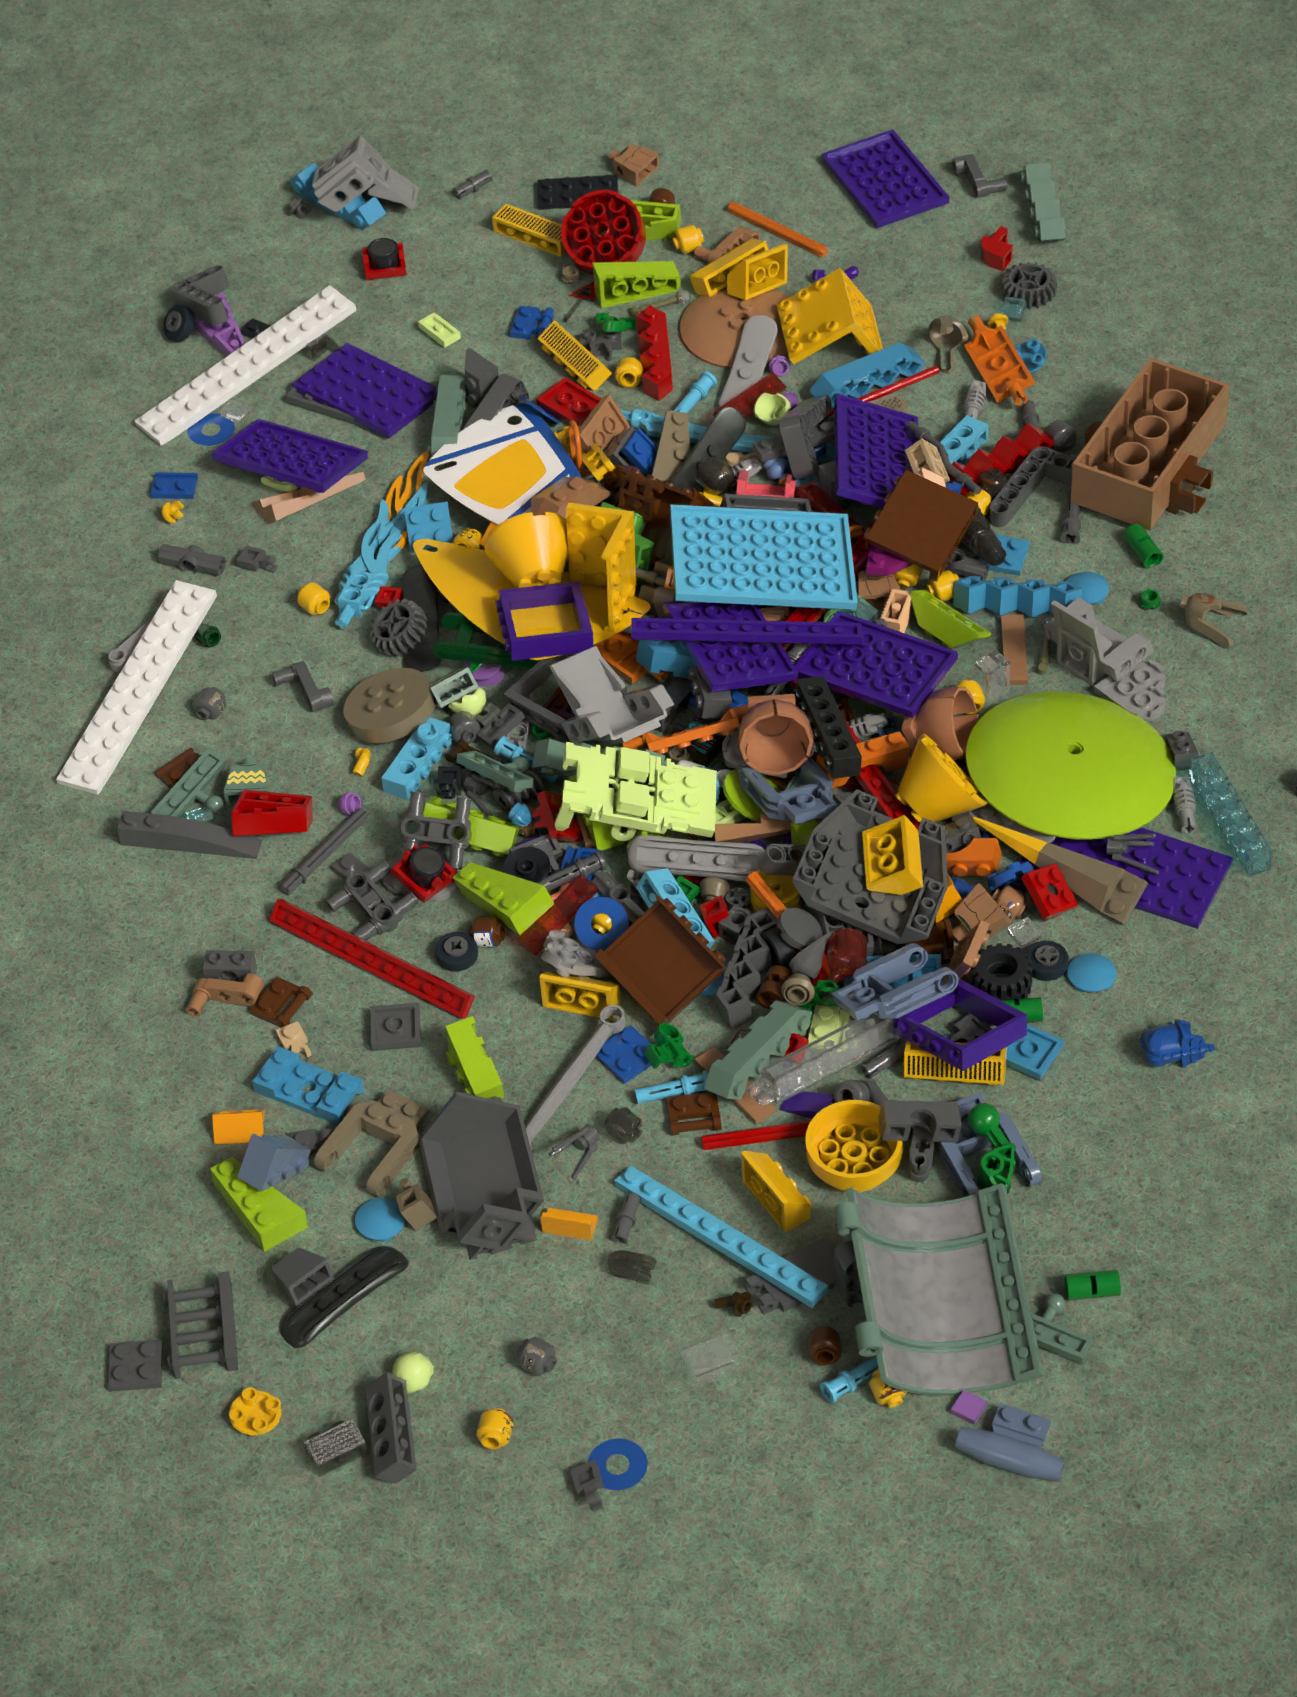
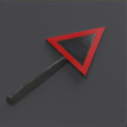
[563,281,595,323]

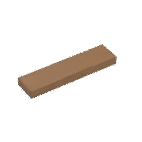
[1001,615,1028,685]
[695,1046,776,1124]

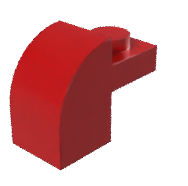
[981,226,1013,271]

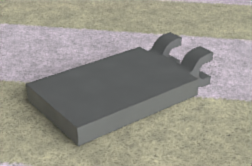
[745,1238,836,1315]

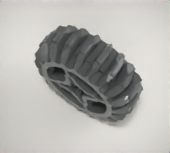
[1001,262,1058,309]
[369,598,428,657]

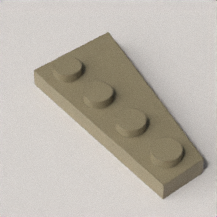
[652,410,690,483]

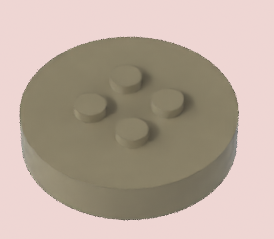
[343,668,436,743]

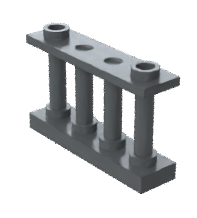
[163,1271,239,1379]

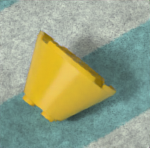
[484,512,568,588]
[895,733,988,822]

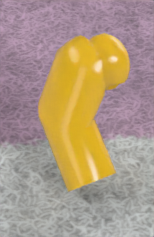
[352,747,371,777]

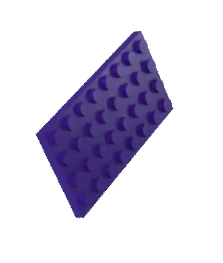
[834,393,919,509]
[1020,828,1233,929]

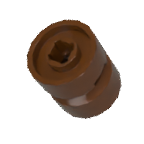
[756,965,793,1009]

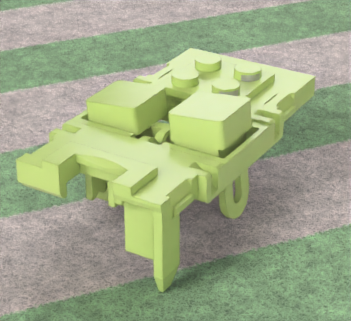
[555,742,717,841]

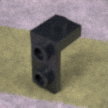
[433,767,462,799]

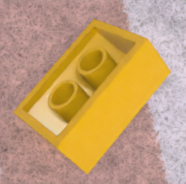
[727,243,788,300]
[862,815,923,895]
[539,971,621,1020]
[741,1150,812,1233]

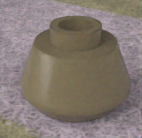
[699,877,731,903]
[781,973,815,1005]

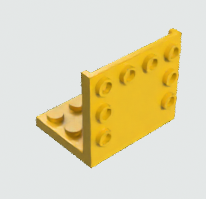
[777,268,883,364]
[566,503,636,632]

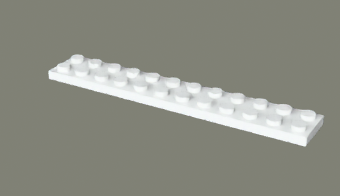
[134,285,357,446]
[56,580,217,795]

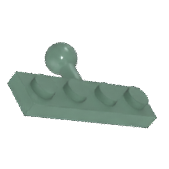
[150,748,227,817]
[457,751,533,792]
[1031,1293,1093,1364]

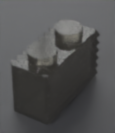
[304,1419,368,1477]

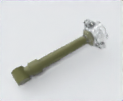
[630,287,690,317]
[1036,618,1053,675]

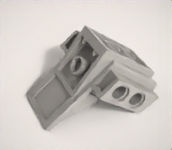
[312,134,419,212]
[1044,598,1154,685]
[549,646,674,747]

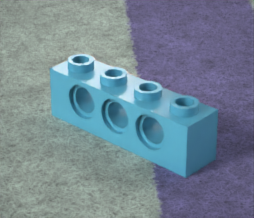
[940,415,989,465]
[381,717,453,800]
[636,868,715,949]

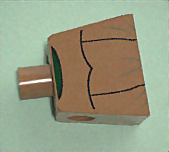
[609,144,659,187]
[858,566,901,611]
[952,883,1013,941]

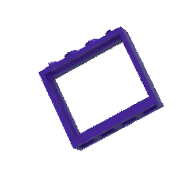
[495,581,594,661]
[892,979,1027,1071]

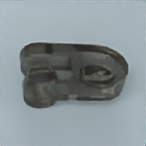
[608,1250,657,1285]

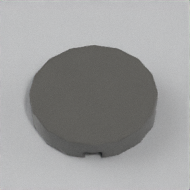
[777,907,823,950]

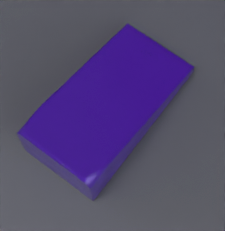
[780,1090,835,1119]

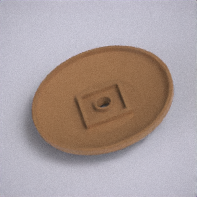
[680,287,789,369]

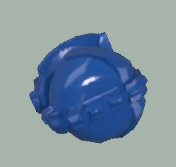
[1139,1019,1215,1067]

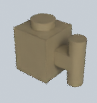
[395,1178,437,1230]

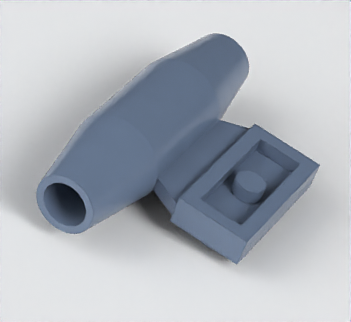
[955,1403,1065,1482]

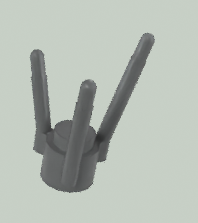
[464,773,502,817]
[1107,833,1159,875]
[549,1124,600,1179]

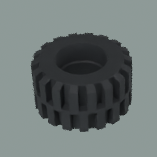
[970,943,1032,1001]

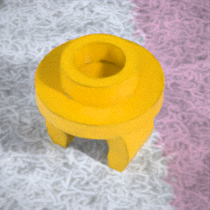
[988,313,1009,330]
[161,501,184,524]

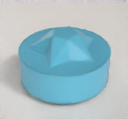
[416,722,440,745]

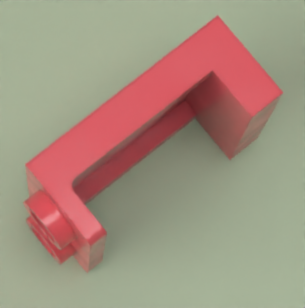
[737,470,796,498]

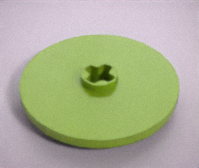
[723,769,781,822]

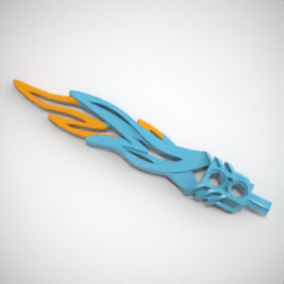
[334,450,431,629]

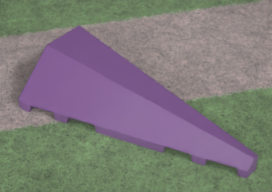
[193,292,245,356]

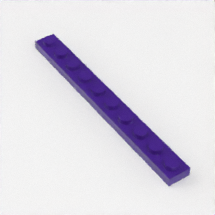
[631,618,863,645]

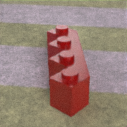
[636,305,673,401]
[946,423,1054,496]

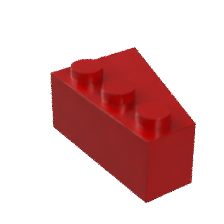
[232,790,313,836]

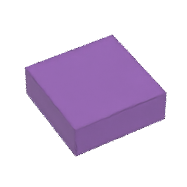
[951,1390,987,1425]

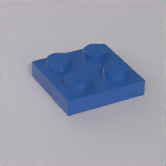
[596,1025,652,1084]

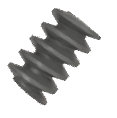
[493,766,545,811]

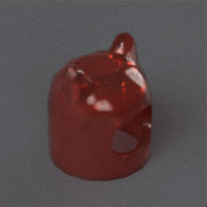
[827,928,867,983]

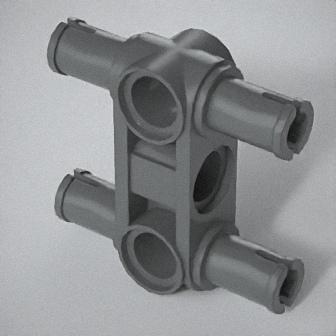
[401,792,472,870]
[326,859,419,941]

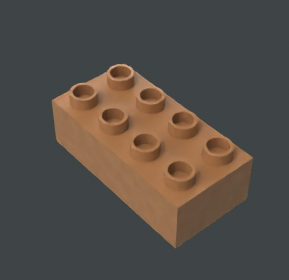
[1071,358,1230,531]

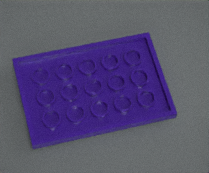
[822,129,949,228]
[292,343,437,439]
[212,419,368,493]
[663,601,798,692]
[794,611,958,718]

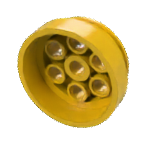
[806,1100,903,1192]

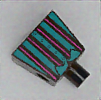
[672,717,730,767]

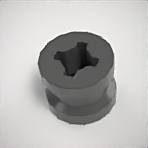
[725,887,750,910]

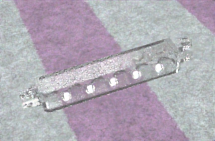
[747,1013,900,1106]

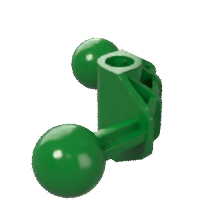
[968,1103,1016,1193]

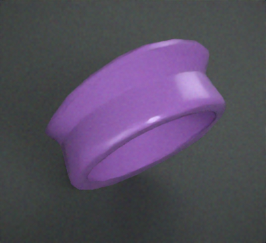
[464,661,504,686]

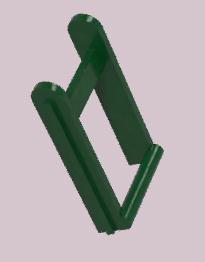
[433,612,539,668]

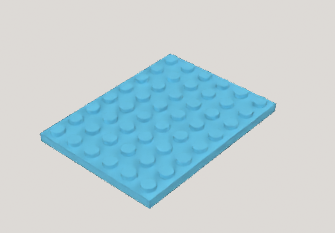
[670,505,858,610]

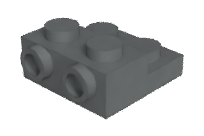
[935,812,981,853]

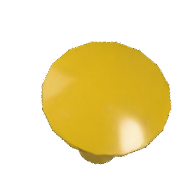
[229,1387,282,1436]

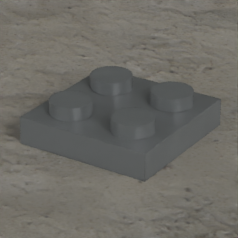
[370,1002,421,1051]
[108,1339,163,1392]

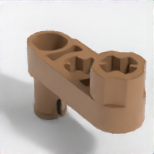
[694,226,760,264]
[186,973,264,1017]

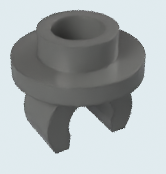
[288,198,311,219]

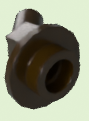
[714,1292,752,1317]

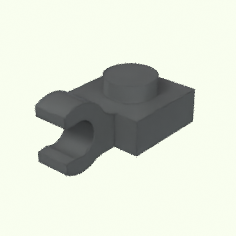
[236,546,278,573]
[290,1129,332,1155]
[570,1460,604,1511]

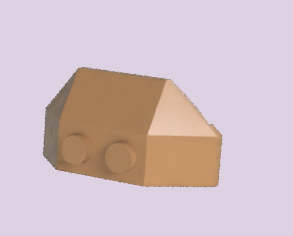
[531,476,610,518]

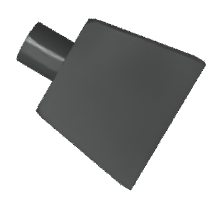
[271,1248,334,1306]

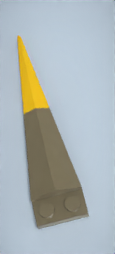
[973,817,1148,925]

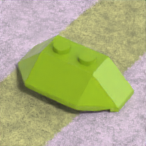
[910,590,992,648]

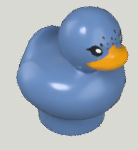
[763,457,793,486]

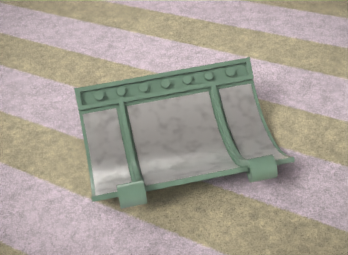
[834,1183,1044,1395]

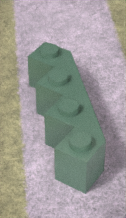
[1020,162,1066,242]
[428,375,467,457]
[532,739,665,787]
[704,1001,812,1100]

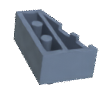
[238,1134,311,1192]

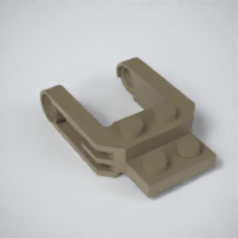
[314,1089,430,1197]

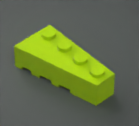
[593,261,681,308]
[423,796,520,857]
[452,862,554,935]
[210,1157,308,1252]

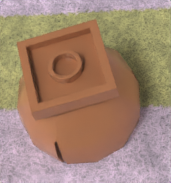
[901,687,979,761]
[737,694,814,776]

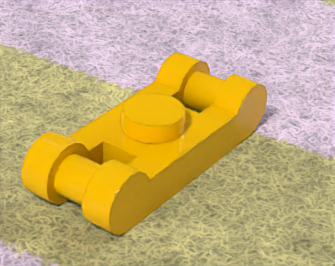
[581,443,616,481]

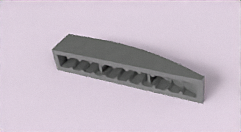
[117,811,262,859]

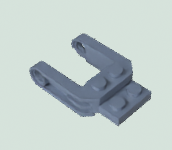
[738,756,838,824]
[831,943,959,1021]
[939,1092,1042,1197]

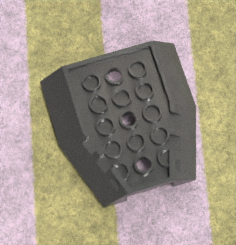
[792,789,948,944]

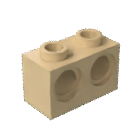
[905,438,950,483]

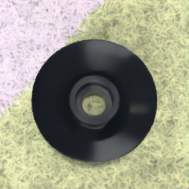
[503,847,551,883]

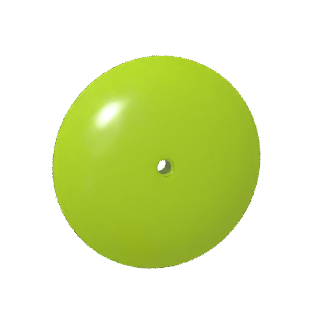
[966,691,1176,840]

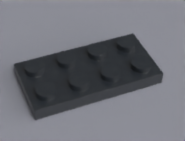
[537,175,618,210]

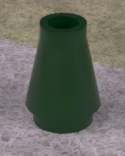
[194,623,221,647]

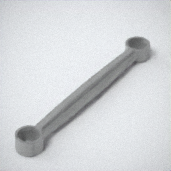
[525,1005,626,1151]

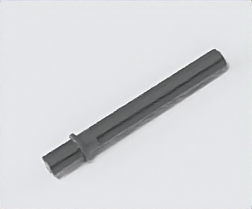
[280,808,368,896]

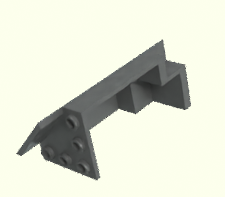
[418,1092,544,1260]

